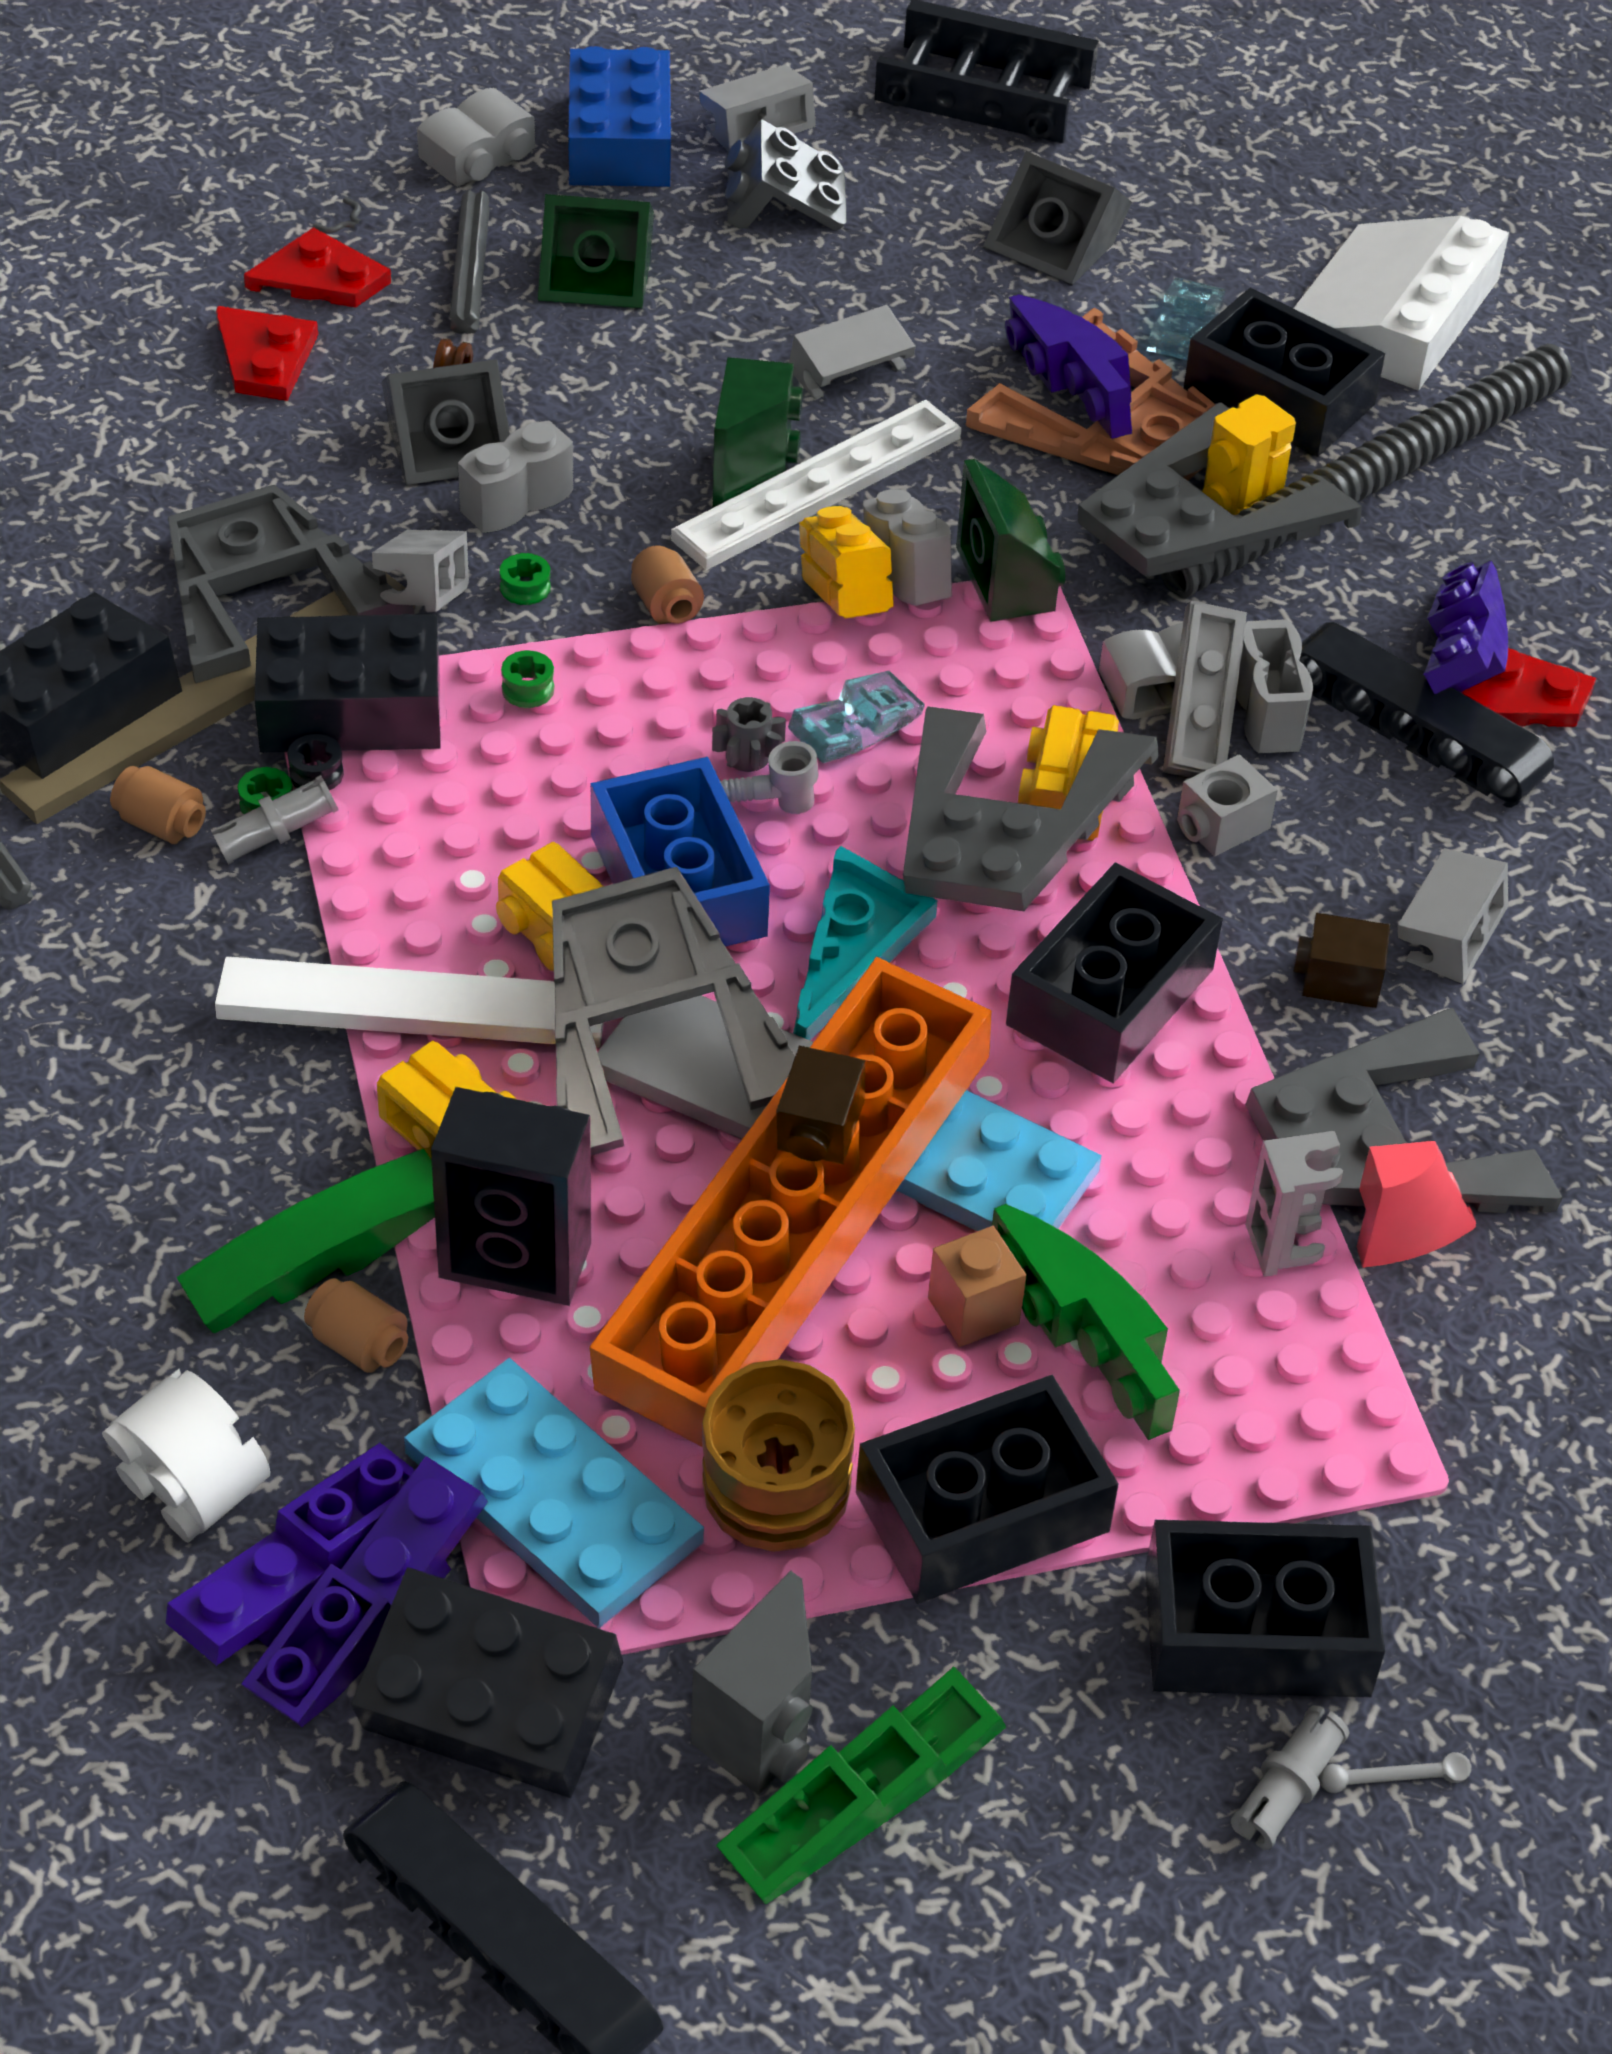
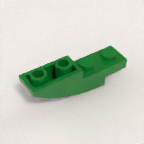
[992,1204,1180,1440]

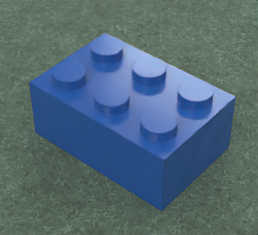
[568,46,671,187]
[590,757,770,947]

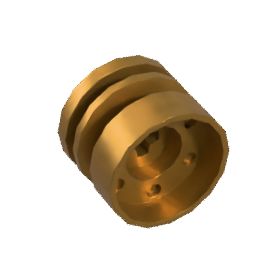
[702,1359,855,1552]

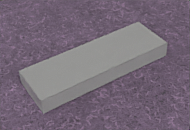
[1163,601,1247,778]

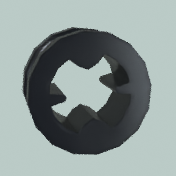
[287,734,344,790]

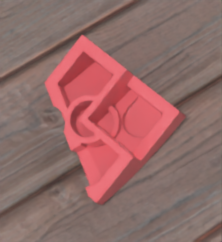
[1356,1141,1477,1268]

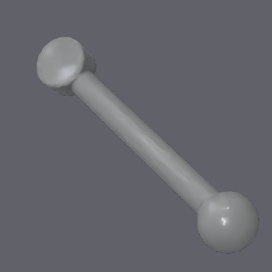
[1319,1752,1471,1794]

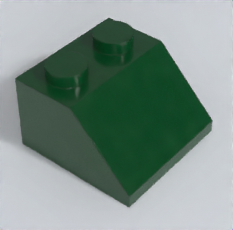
[538,194,654,309]
[712,357,803,508]
[956,459,1065,622]

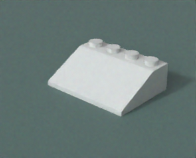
[1294,216,1509,391]

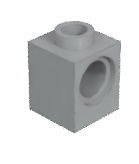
[1177,754,1278,857]

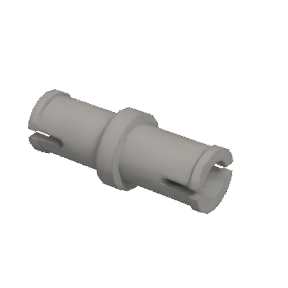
[210,775,339,865]
[1231,1705,1350,1850]

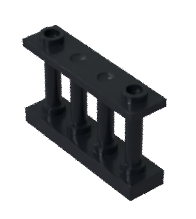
[874,0,1099,143]

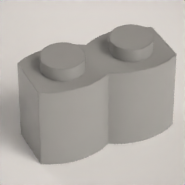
[417,88,535,187]
[458,421,573,533]
[863,489,952,606]
[1236,620,1313,753]
[1098,623,1183,720]

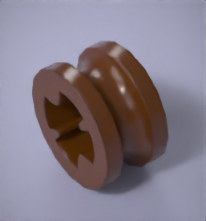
[433,338,473,368]

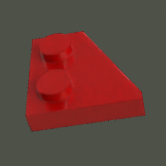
[244,227,391,307]
[216,306,318,401]
[1461,648,1597,727]

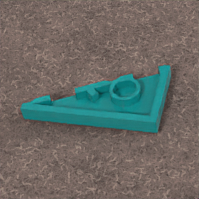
[793,846,938,1041]

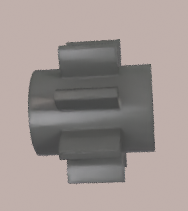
[712,697,786,772]

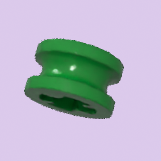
[500,553,551,605]
[501,650,555,708]
[237,767,293,815]

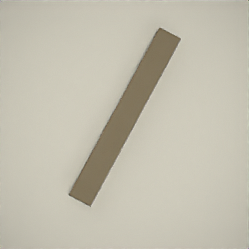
[0,571,415,824]

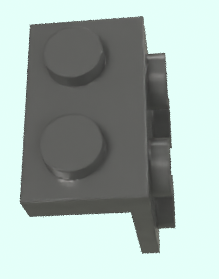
[725,119,847,230]

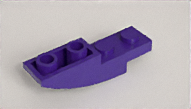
[1005,295,1132,439]
[1424,560,1508,694]
[165,1443,415,1666]
[241,1456,488,1727]

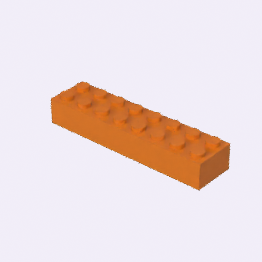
[589,957,992,1447]

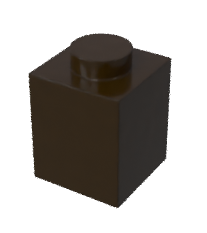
[1293,913,1391,1008]
[776,1045,865,1165]

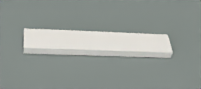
[671,400,961,570]
[215,957,604,1048]

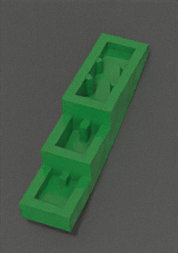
[177,1148,435,1333]
[716,1666,1006,1905]

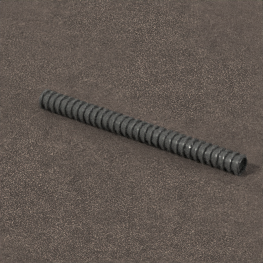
[1160,343,1572,598]

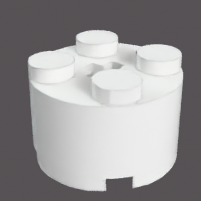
[102,1369,270,1543]

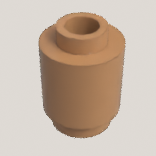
[631,546,704,624]
[110,766,206,844]
[304,1278,408,1373]

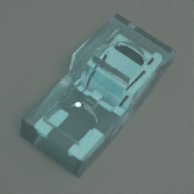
[1147,277,1226,360]
[788,671,925,763]

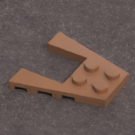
[966,308,1216,481]

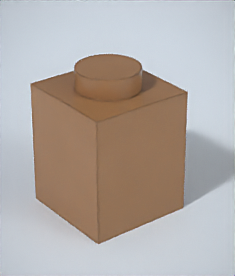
[928,1225,1026,1347]

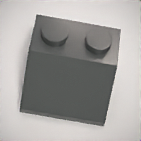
[983,151,1132,285]
[382,359,510,485]
[691,1571,813,1795]

